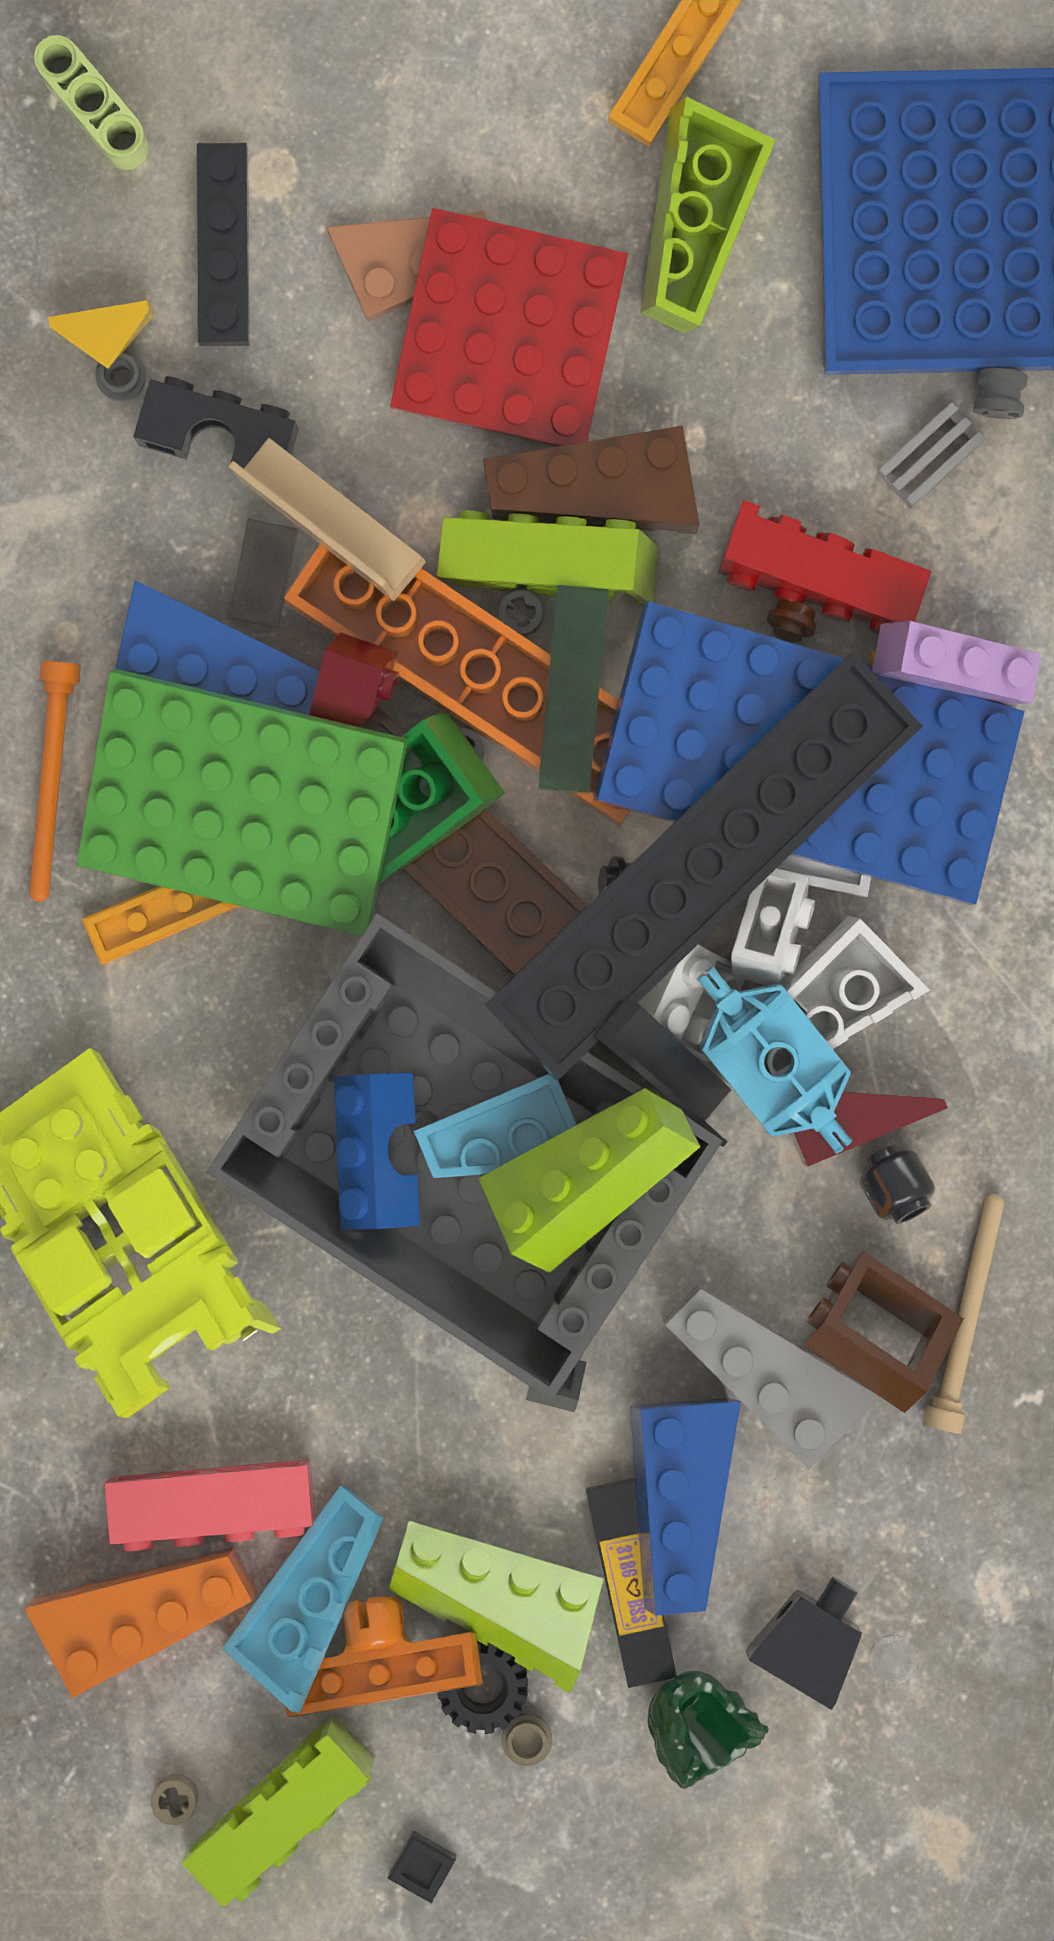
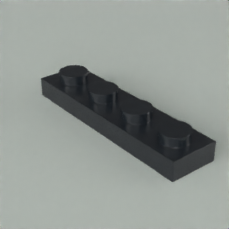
[197,143,250,346]

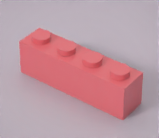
[104,1459,315,1551]

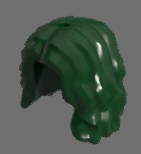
[647,1671,769,1789]

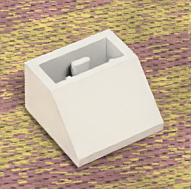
[638,945,745,1062]

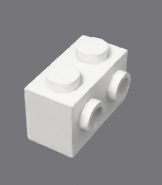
[731,868,815,986]

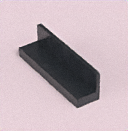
[595,996,732,1147]

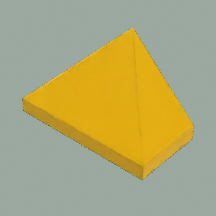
[48,300,154,369]

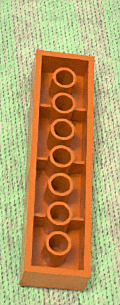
[284,544,631,828]

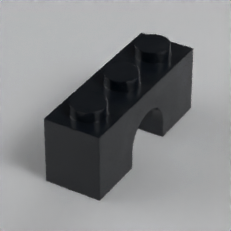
[133,376,299,469]

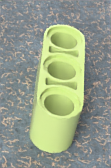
[34,35,149,170]

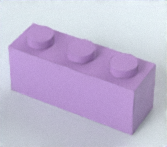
[872,621,1041,705]

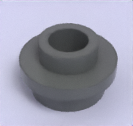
[95,351,146,401]

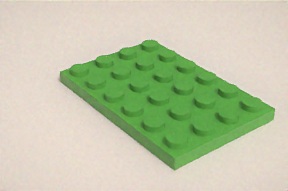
[76,669,408,936]

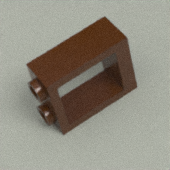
[803,1251,964,1413]

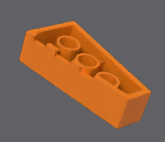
[24,1547,257,1698]

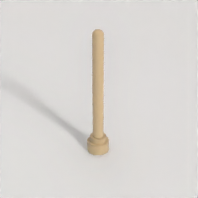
[922,1194,1004,1434]

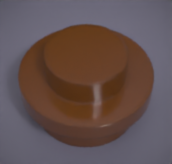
[767,599,817,642]

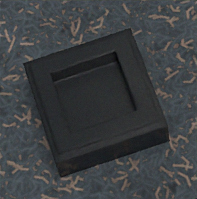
[387,1831,457,1903]

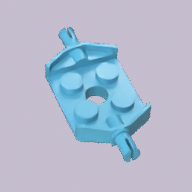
[697,966,852,1154]

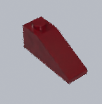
[309,632,399,727]
[790,1092,948,1167]

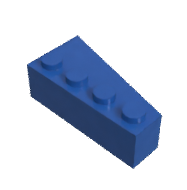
[115,580,320,715]
[630,1398,741,1616]

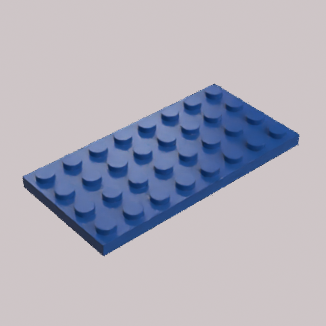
[593,601,1025,905]

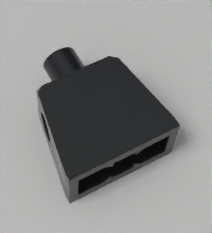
[746,1577,862,1710]

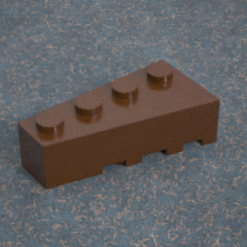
[483,425,700,534]

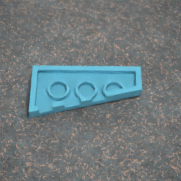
[222,1485,384,1713]

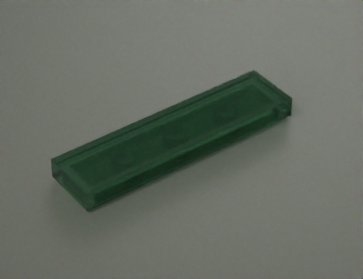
[538,585,608,794]

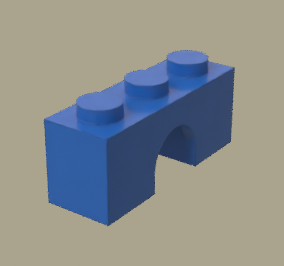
[334,1073,420,1230]

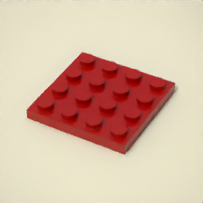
[390,208,628,446]

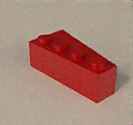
[718,500,932,634]

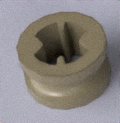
[151,1774,198,1825]

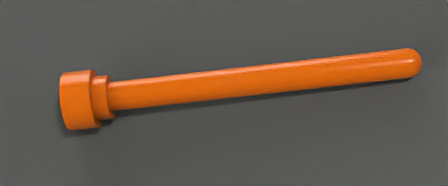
[29,661,81,902]

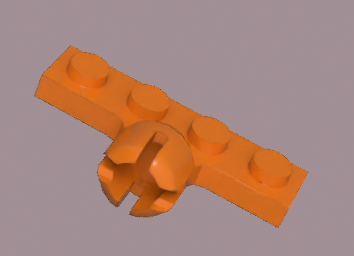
[286,1596,483,1717]

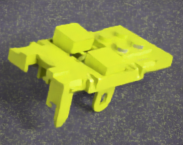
[0,1048,281,1419]

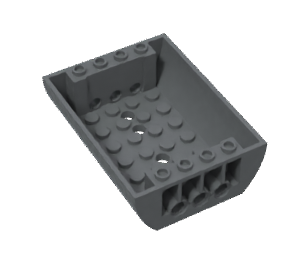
[206,913,723,1401]

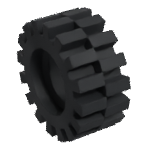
[437,1641,528,1734]

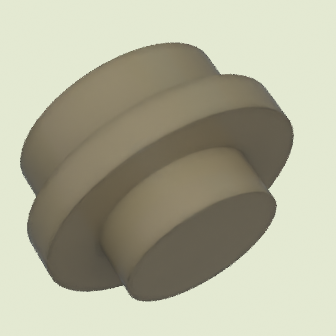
[502,1714,552,1766]

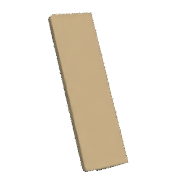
[228,438,426,601]

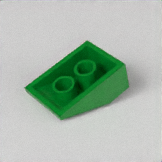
[379,711,505,885]

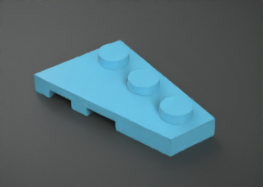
[414,1074,576,1178]

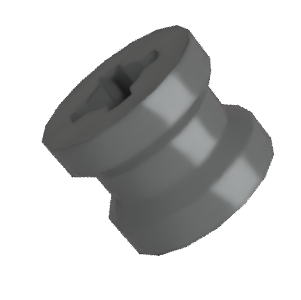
[973,368,1028,419]

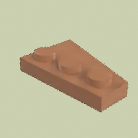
[327,212,487,322]

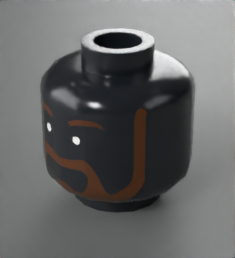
[860,1146,935,1224]

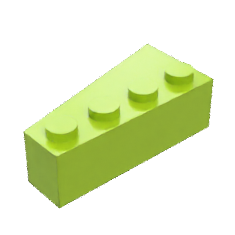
[437,510,660,605]
[181,1713,374,1908]

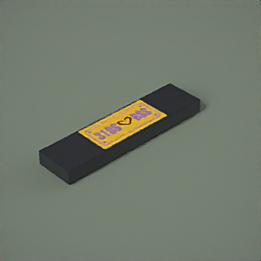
[586,1477,677,1688]

